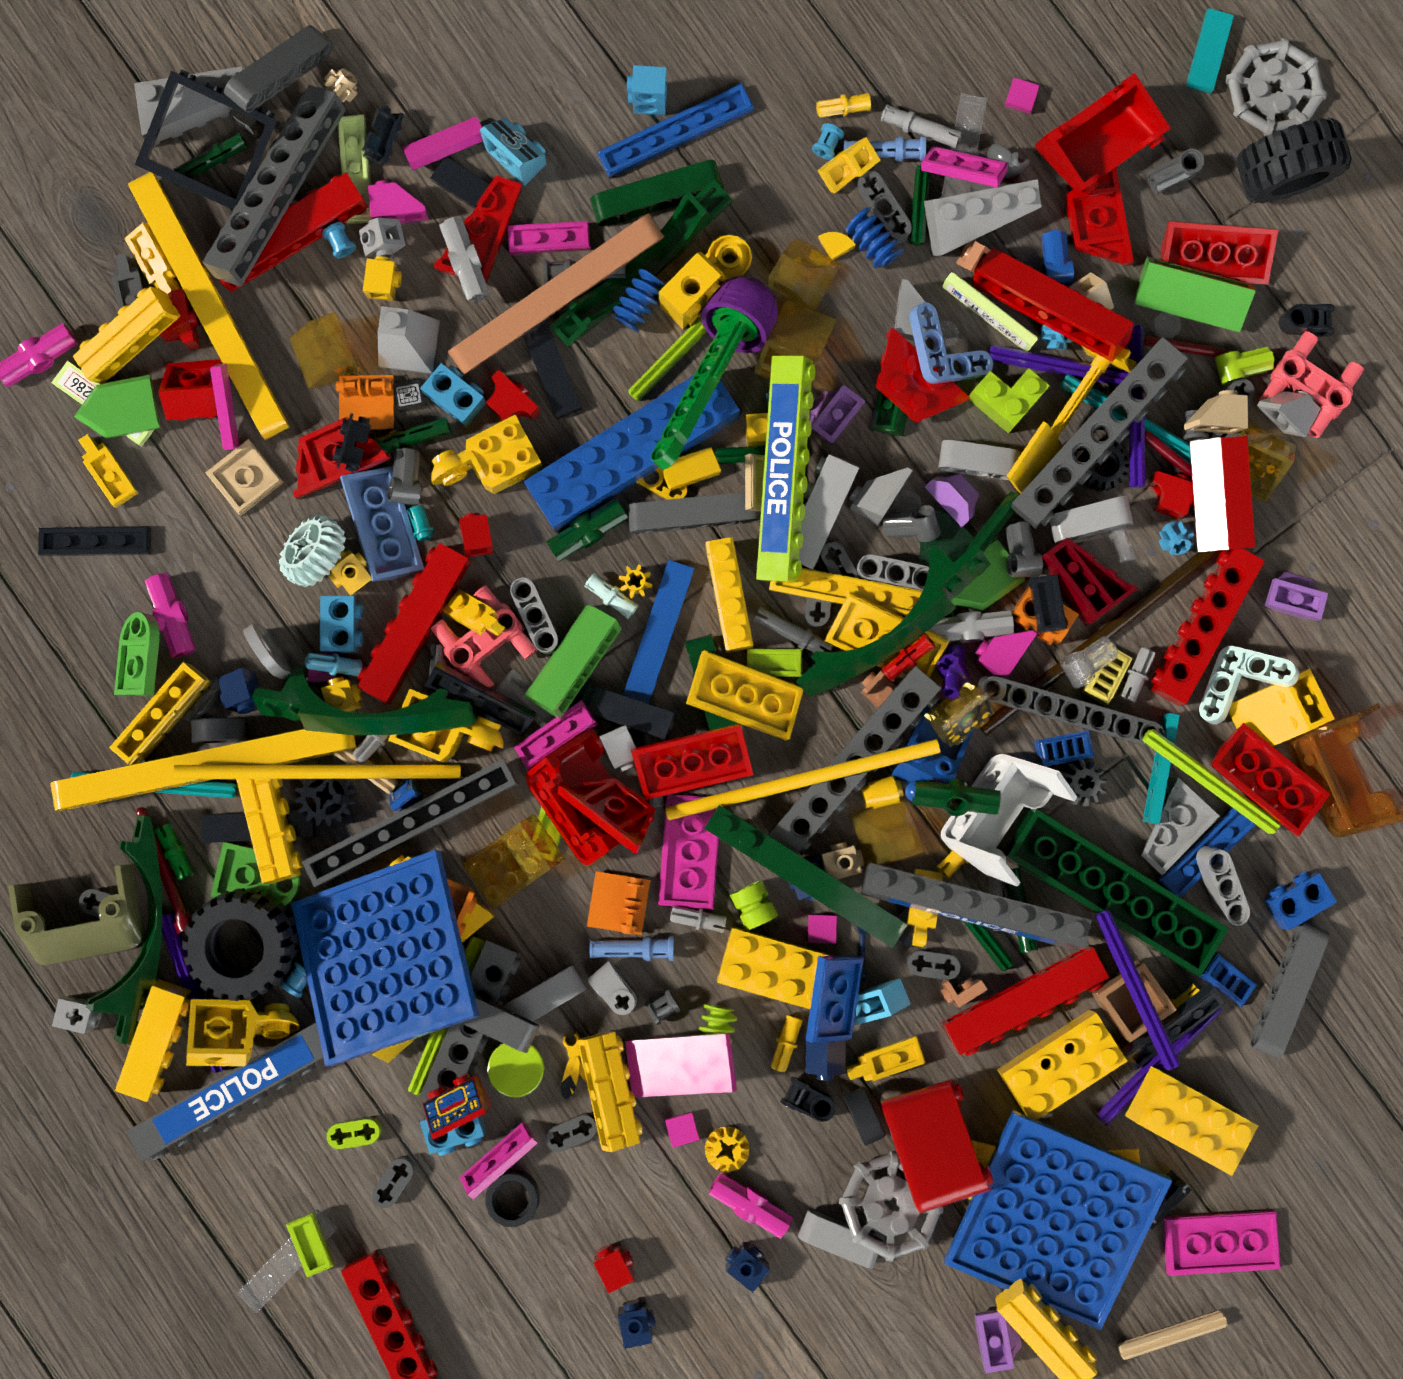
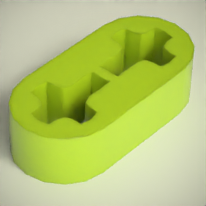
[327,1117,382,1149]

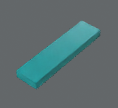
[1142,713,1180,824]

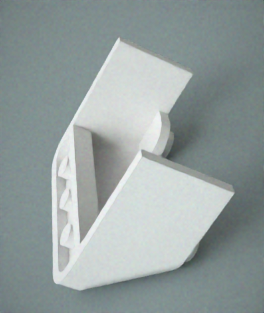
[941,754,1077,887]

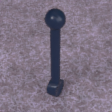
[857,926,867,982]

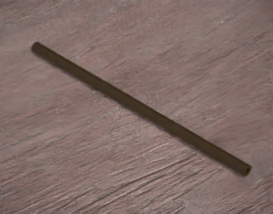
[978,550,1222,736]

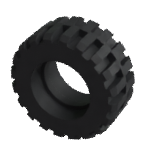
[1236,118,1352,204]
[182,888,299,1001]

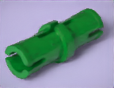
[154,823,195,881]

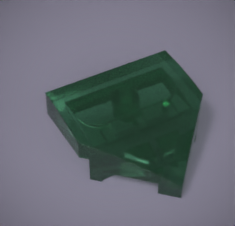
[919,512,975,567]

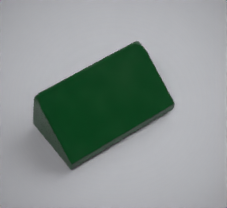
[871,390,907,437]

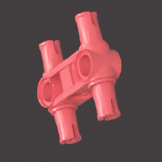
[1259,331,1364,438]
[431,585,538,688]

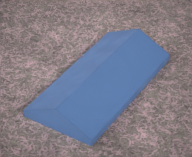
[340,466,424,582]

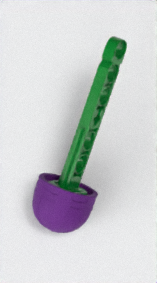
[651,276,778,470]

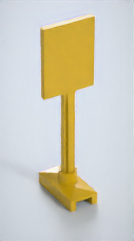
[1006,346,1137,494]

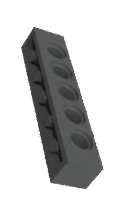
[419,939,521,1100]

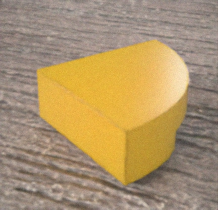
[818,232,856,261]

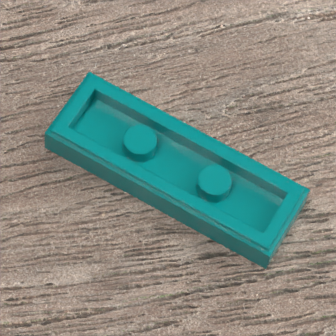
[1185,8,1234,94]

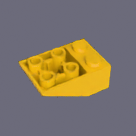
[1228,669,1334,746]

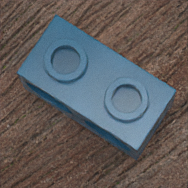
[627,65,667,115]
[420,363,486,428]
[320,596,363,654]
[420,1115,487,1156]

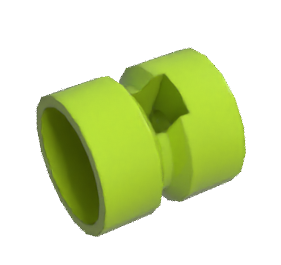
[730,880,779,931]

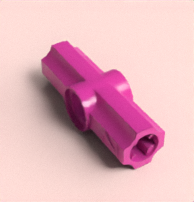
[0,323,78,388]
[145,573,197,659]
[708,1172,793,1239]

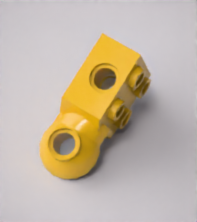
[659,235,752,329]
[431,415,543,495]
[388,688,503,763]
[186,999,300,1066]

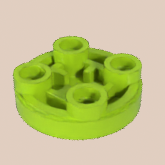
[488,1043,545,1097]

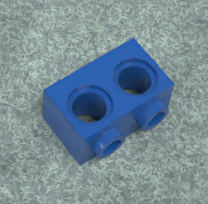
[1264,871,1337,930]

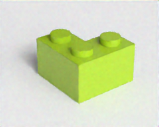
[968,368,1050,434]

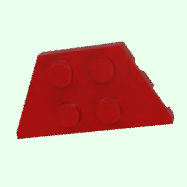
[1064,167,1134,266]
[876,328,970,423]
[293,417,391,500]
[557,778,656,854]

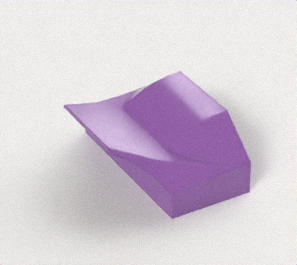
[809,384,865,446]
[925,474,979,527]
[1265,572,1328,621]
[974,1310,1022,1373]

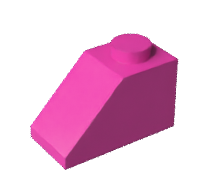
[368,180,429,223]
[975,630,1037,679]

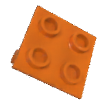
[336,375,394,430]
[587,871,650,935]

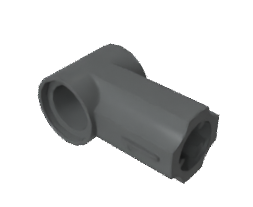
[1146,149,1204,194]
[387,448,421,506]
[882,505,941,542]
[1005,522,1043,577]

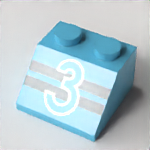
[480,117,547,187]

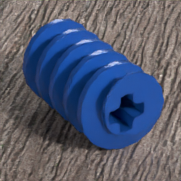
[846,207,904,269]
[613,269,665,333]

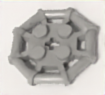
[1225,38,1327,136]
[839,1151,943,1262]

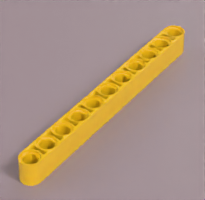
[128,172,290,440]
[50,729,357,811]

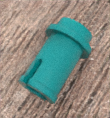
[407,505,434,542]

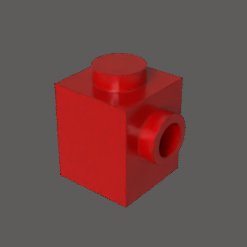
[459,512,493,558]
[593,1243,635,1294]

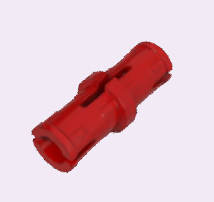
[882,633,936,681]

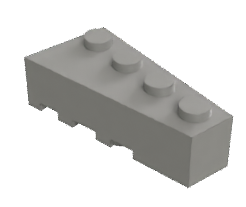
[134,66,243,146]
[924,179,1041,256]
[799,453,860,569]

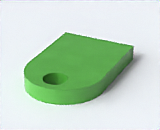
[114,612,160,696]
[210,842,301,906]

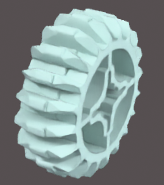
[279,514,346,588]

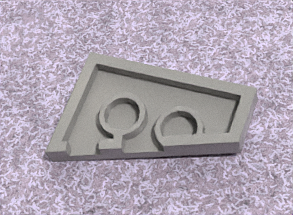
[1140,777,1220,876]

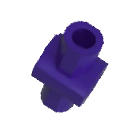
[936,645,970,699]

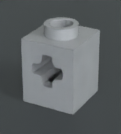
[52,996,102,1034]

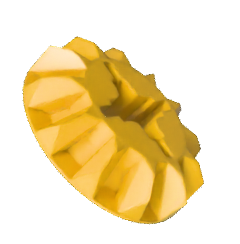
[705,1126,750,1173]

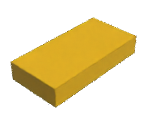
[661,447,721,491]

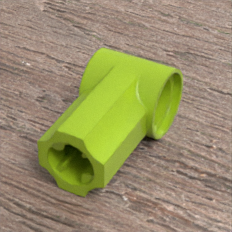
[1215,346,1274,385]

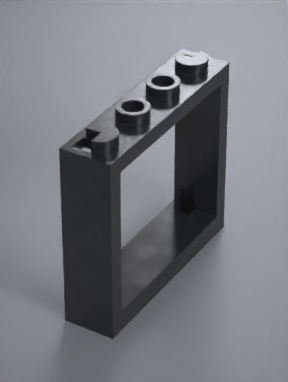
[135,69,280,210]

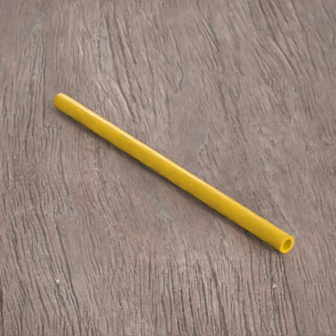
[665,739,941,820]
[174,765,461,779]

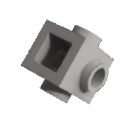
[359,218,406,258]

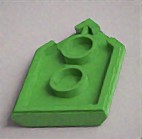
[74,375,161,439]
[951,538,1025,611]

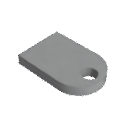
[243,623,293,680]

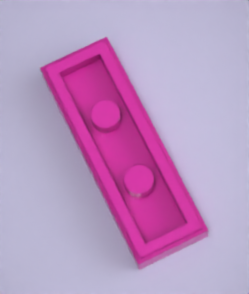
[402,116,483,171]
[921,146,1008,188]
[508,221,591,255]
[210,363,240,450]
[514,700,598,770]
[459,1122,538,1199]

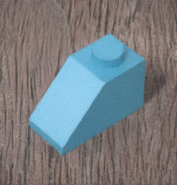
[854,978,911,1025]

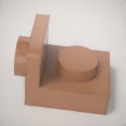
[957,240,990,273]
[861,670,896,708]
[941,977,987,1008]

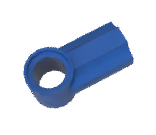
[1041,230,1074,285]

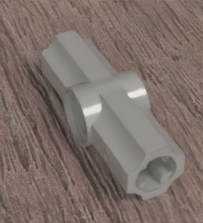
[439,217,490,303]
[930,610,1014,643]

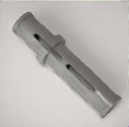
[881,104,963,149]

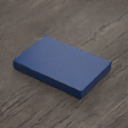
[806,955,864,1043]

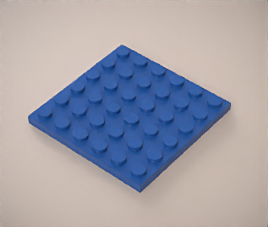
[291,850,479,1066]
[944,1110,1172,1330]

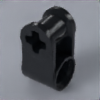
[1278,304,1335,337]
[780,1076,835,1122]

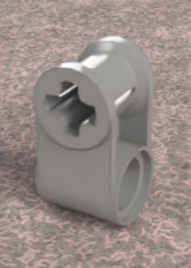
[587,961,637,1015]

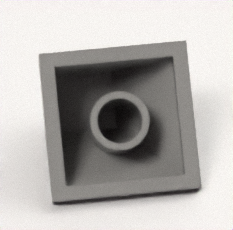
[378,306,440,375]
[850,467,913,526]

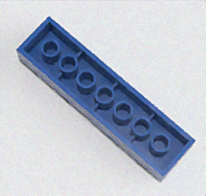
[524,375,740,533]

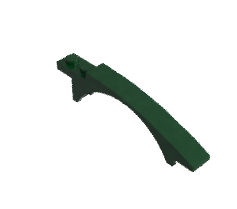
[550,179,733,347]
[796,544,991,697]
[252,666,476,735]
[704,805,907,948]
[86,815,162,1045]

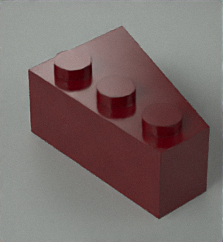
[1042,538,1138,627]

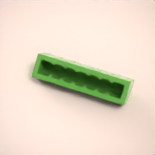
[1135,256,1256,332]
[524,605,622,719]

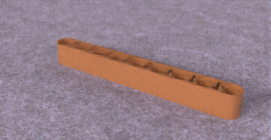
[448,213,664,375]

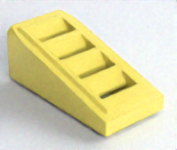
[1081,645,1133,706]

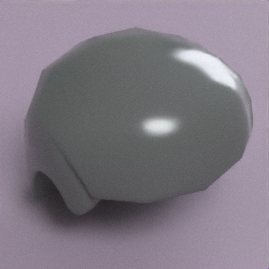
[987,143,1030,179]

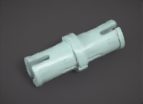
[584,573,639,619]

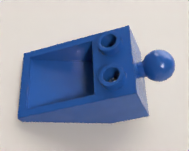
[891,701,975,801]

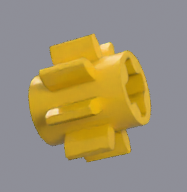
[619,565,652,599]

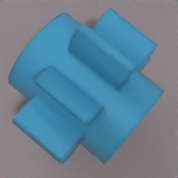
[1041,325,1072,349]
[1158,521,1195,555]

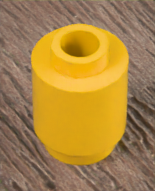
[861,776,904,809]

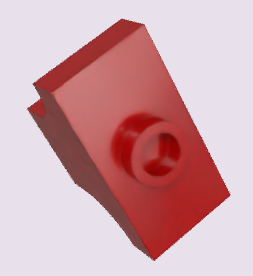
[159,289,201,350]
[486,370,541,421]
[1147,471,1194,519]

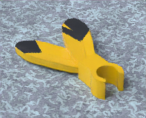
[561,1032,587,1099]

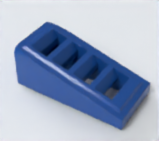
[1034,730,1094,767]
[389,779,424,811]
[1198,952,1257,1007]

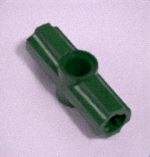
[546,498,628,562]
[912,779,1001,816]

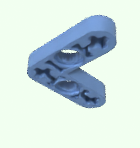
[909,302,993,384]

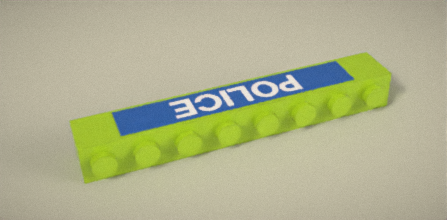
[756,356,816,583]

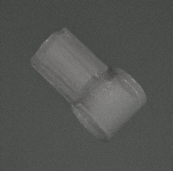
[1060,636,1118,688]

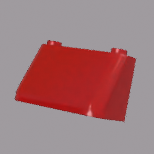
[1034,73,1171,195]
[526,728,656,865]
[882,1079,994,1213]

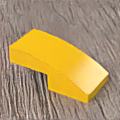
[817,137,880,193]

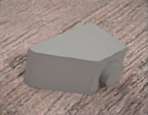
[894,279,929,343]
[1257,391,1321,437]
[600,725,636,772]

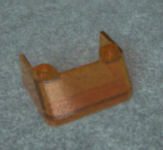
[1291,703,1403,838]

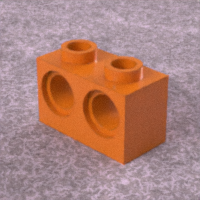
[1011,586,1079,645]

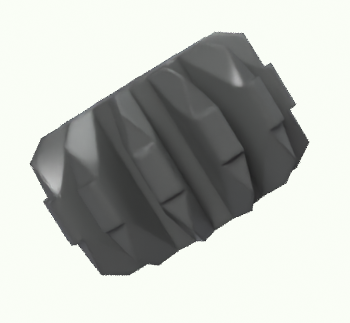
[1061,760,1108,807]

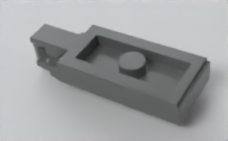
[112,253,144,309]

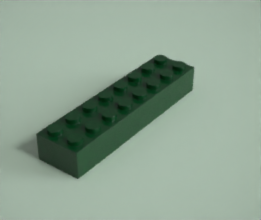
[1003,809,1229,977]

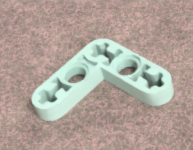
[1199,646,1299,724]

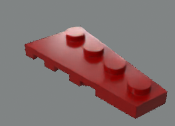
[433,175,523,284]

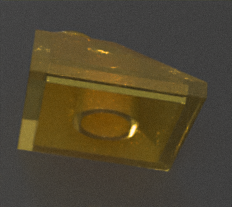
[768,239,841,312]
[851,799,924,866]

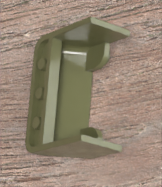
[8,864,145,965]

